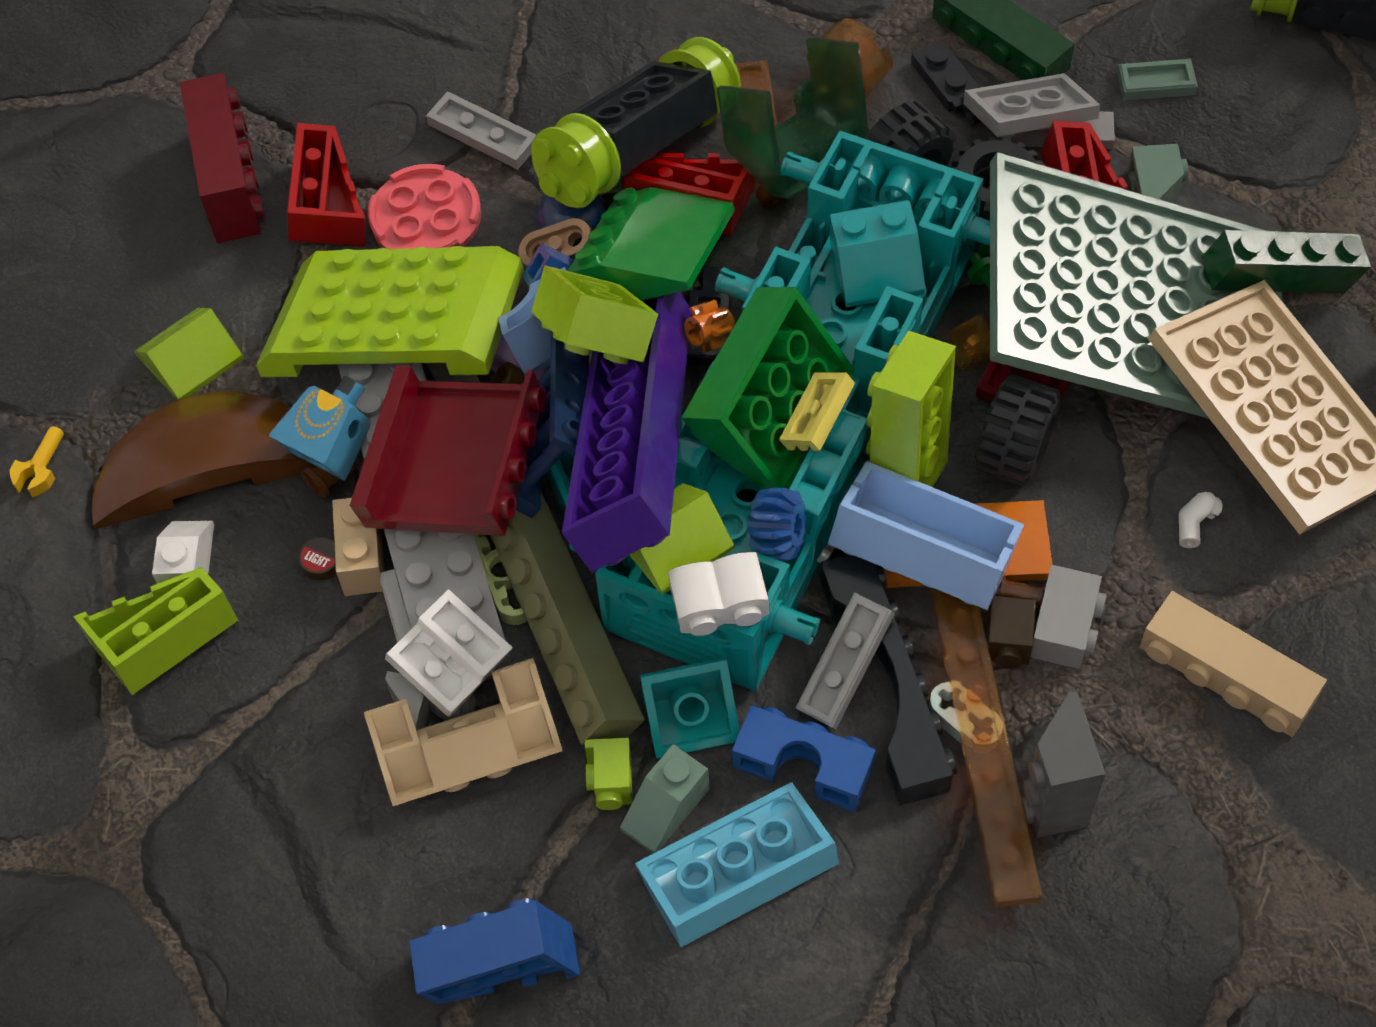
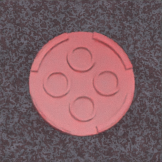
[367,164,482,249]

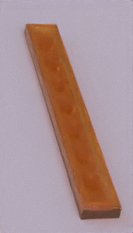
[929,588,1042,908]

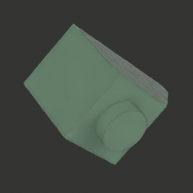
[1127,144,1188,203]
[620,744,710,854]

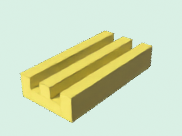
[779,373,855,451]

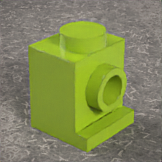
[585,738,632,810]

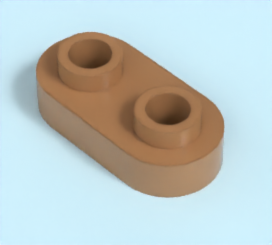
[518,218,593,266]

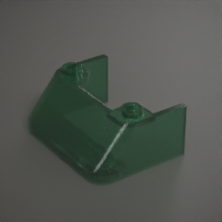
[717,37,869,199]

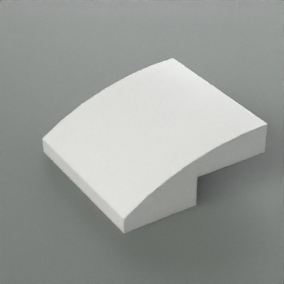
[385,589,513,717]

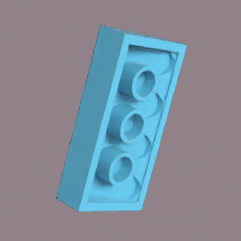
[635,782,839,947]

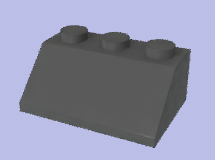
[1019,691,1106,838]

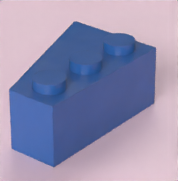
[409,899,580,1004]

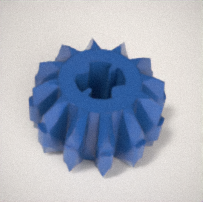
[747,487,807,561]

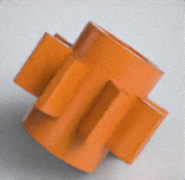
[684,300,735,353]

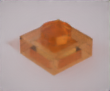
[948,313,990,369]

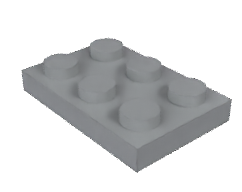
[964,73,1100,137]

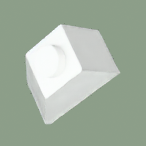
[152,521,214,584]

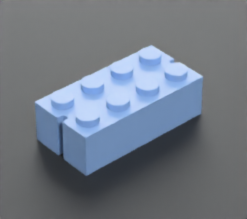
[828,461,1024,610]

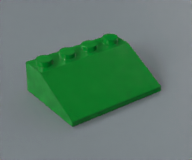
[567,187,735,301]
[681,287,854,490]

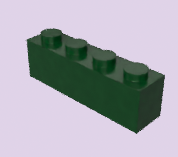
[932,0,1074,81]
[1201,230,1371,293]

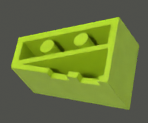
[73,567,238,695]

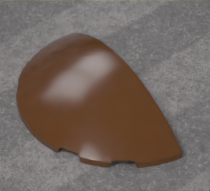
[92,391,314,529]

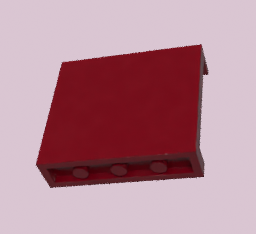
[349,366,547,536]

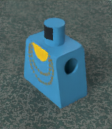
[269,376,370,481]

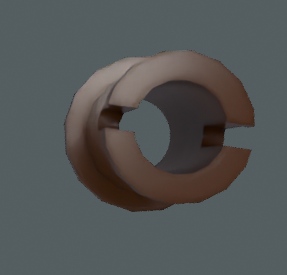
[994,576,1044,613]

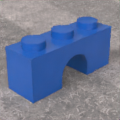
[732,705,876,813]

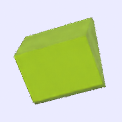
[134,308,244,400]
[629,483,734,595]

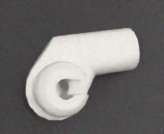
[1178,492,1223,548]

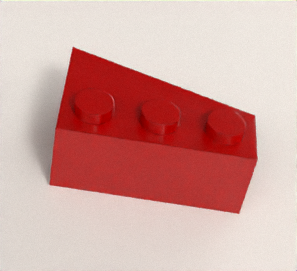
[1041,121,1128,190]
[287,123,365,246]
[623,153,756,236]

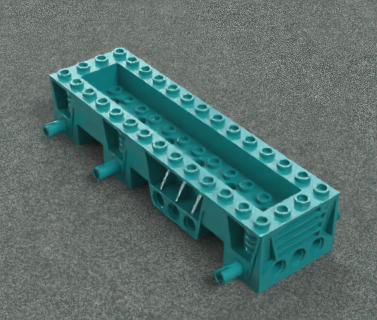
[570,130,990,692]

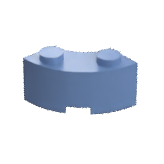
[498,267,567,374]

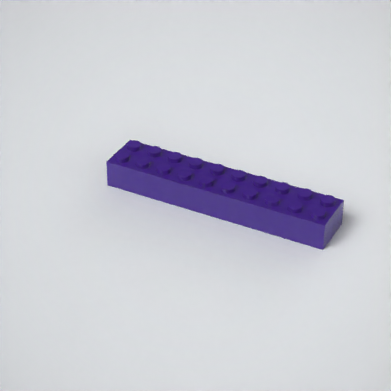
[562,292,691,572]

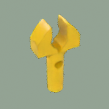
[10,426,64,497]

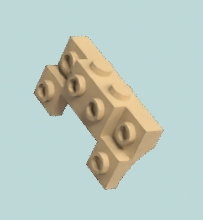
[364,658,563,806]

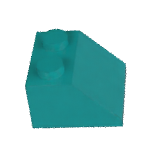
[830,200,925,308]

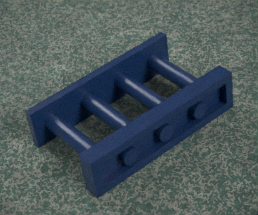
[516,335,589,518]

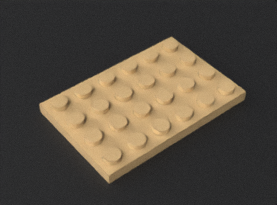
[1147,280,1376,535]

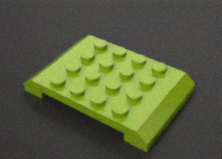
[256,246,524,377]

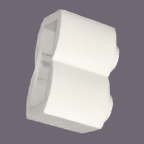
[668,552,769,636]

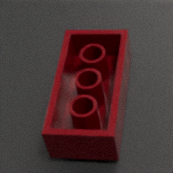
[180,73,265,243]

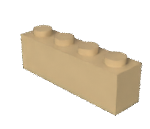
[1139,591,1327,738]

